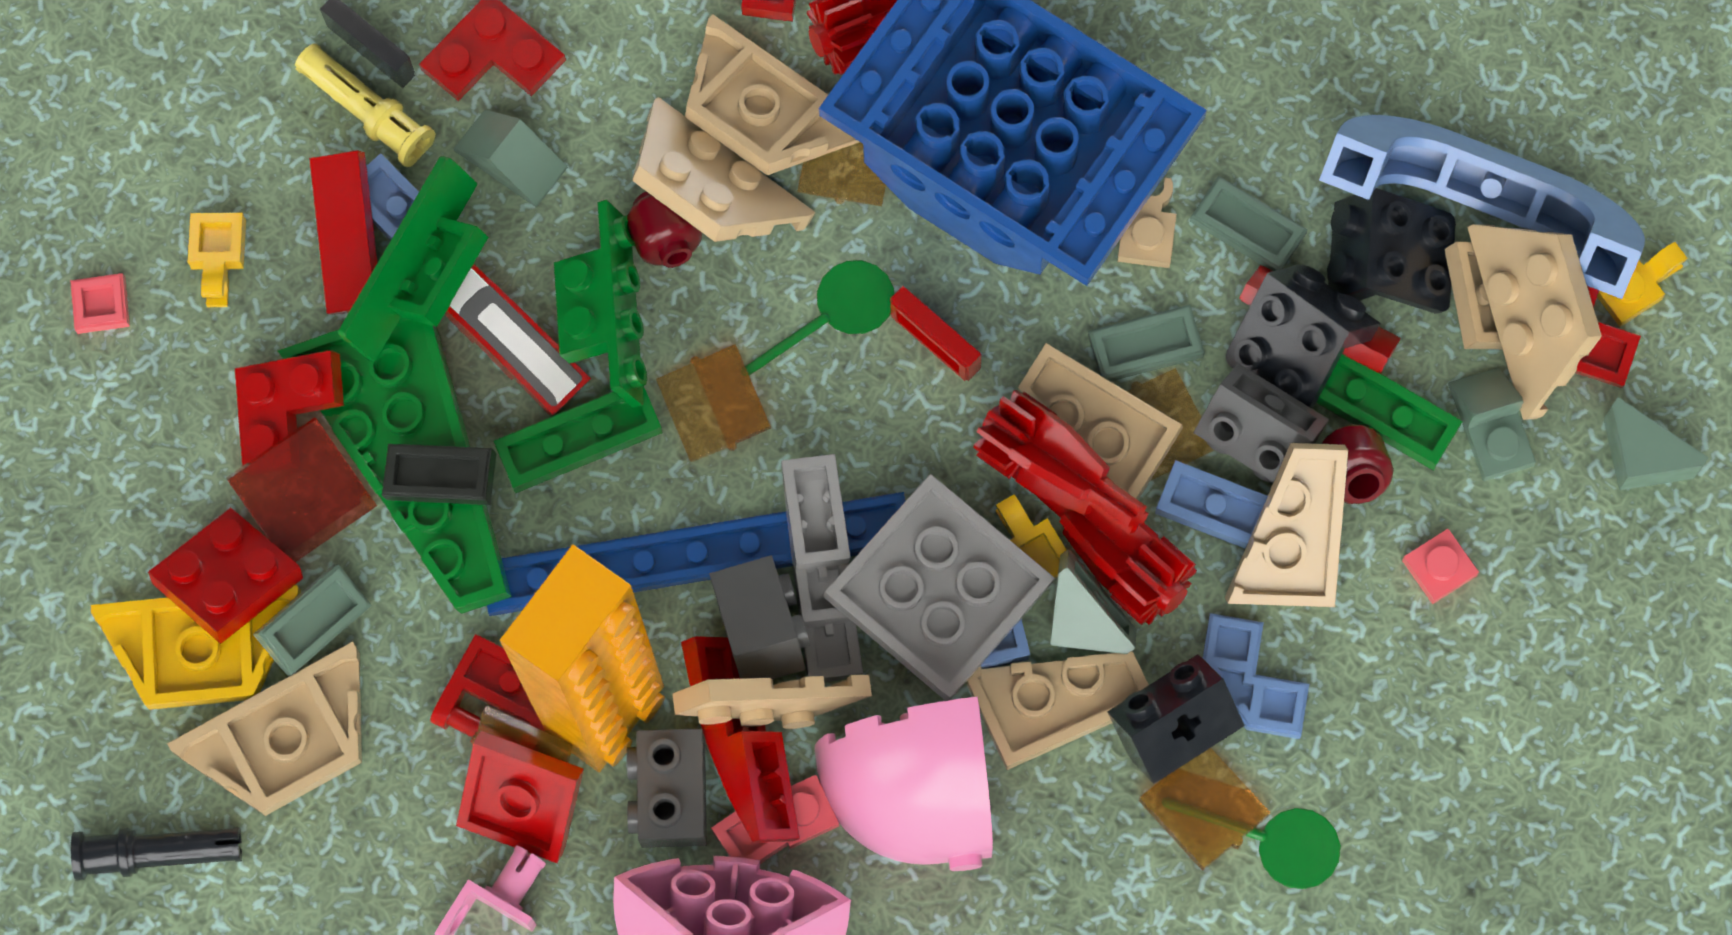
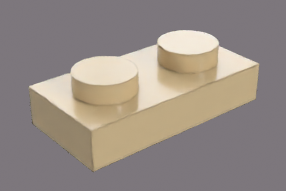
[1445,242,1503,350]

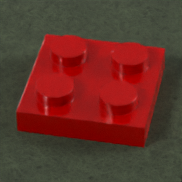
[148,507,303,644]
[456,731,584,863]

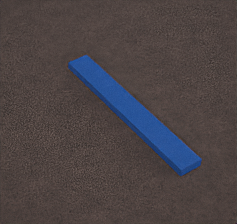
[487,492,905,616]

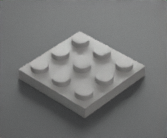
[823,474,1055,701]

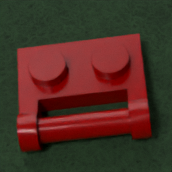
[430,634,546,751]

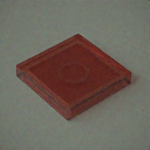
[226,417,377,562]

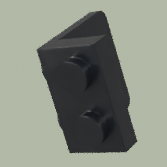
[1327,188,1456,314]
[1226,264,1381,409]

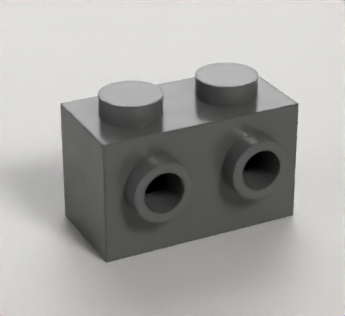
[1193,364,1329,483]
[709,555,810,679]
[627,729,707,848]

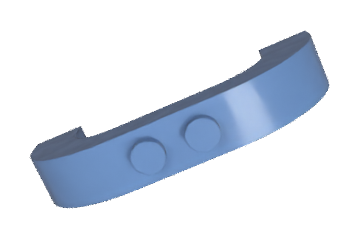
[1319,115,1645,299]

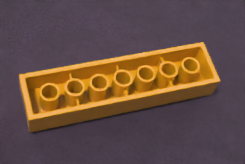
[500,544,665,773]

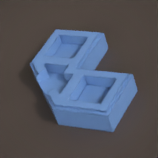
[1202,613,1309,739]

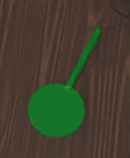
[741,260,894,377]
[1161,798,1341,889]

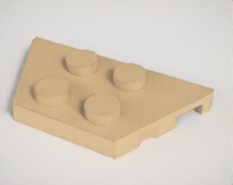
[685,14,859,175]
[632,97,815,242]
[1467,224,1602,420]
[167,642,362,816]

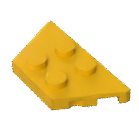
[91,585,301,710]

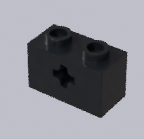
[1107,654,1245,784]

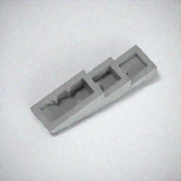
[781,454,863,682]

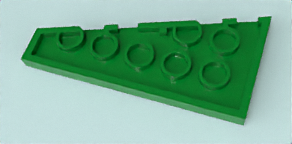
[278,317,512,614]

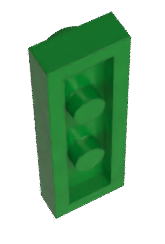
[1316,354,1463,471]
[493,386,663,494]

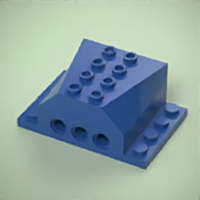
[819,0,1207,286]

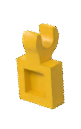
[187,213,246,307]
[1597,242,1688,327]
[995,494,1066,579]

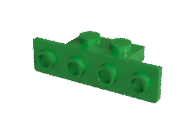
[338,156,489,362]
[554,199,647,408]

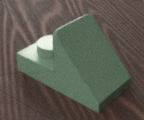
[1448,367,1536,482]

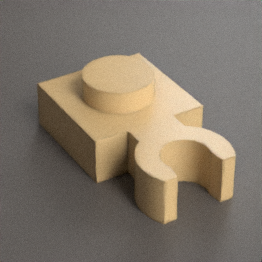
[1117,178,1177,268]

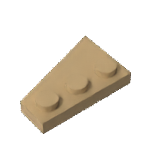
[1018,343,1183,500]
[1225,443,1348,607]
[966,651,1149,770]
[672,675,872,729]

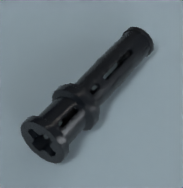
[71,827,242,881]

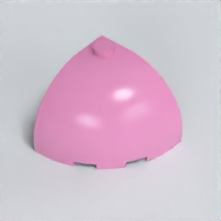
[815,696,993,871]
[613,856,851,935]

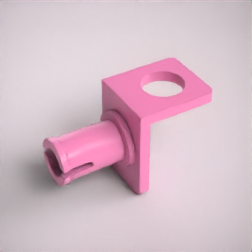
[435,845,546,935]

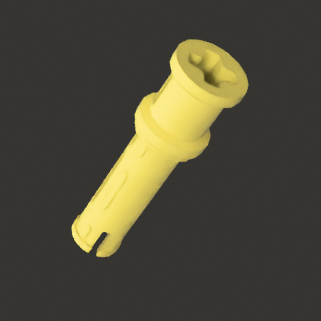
[295,43,436,167]

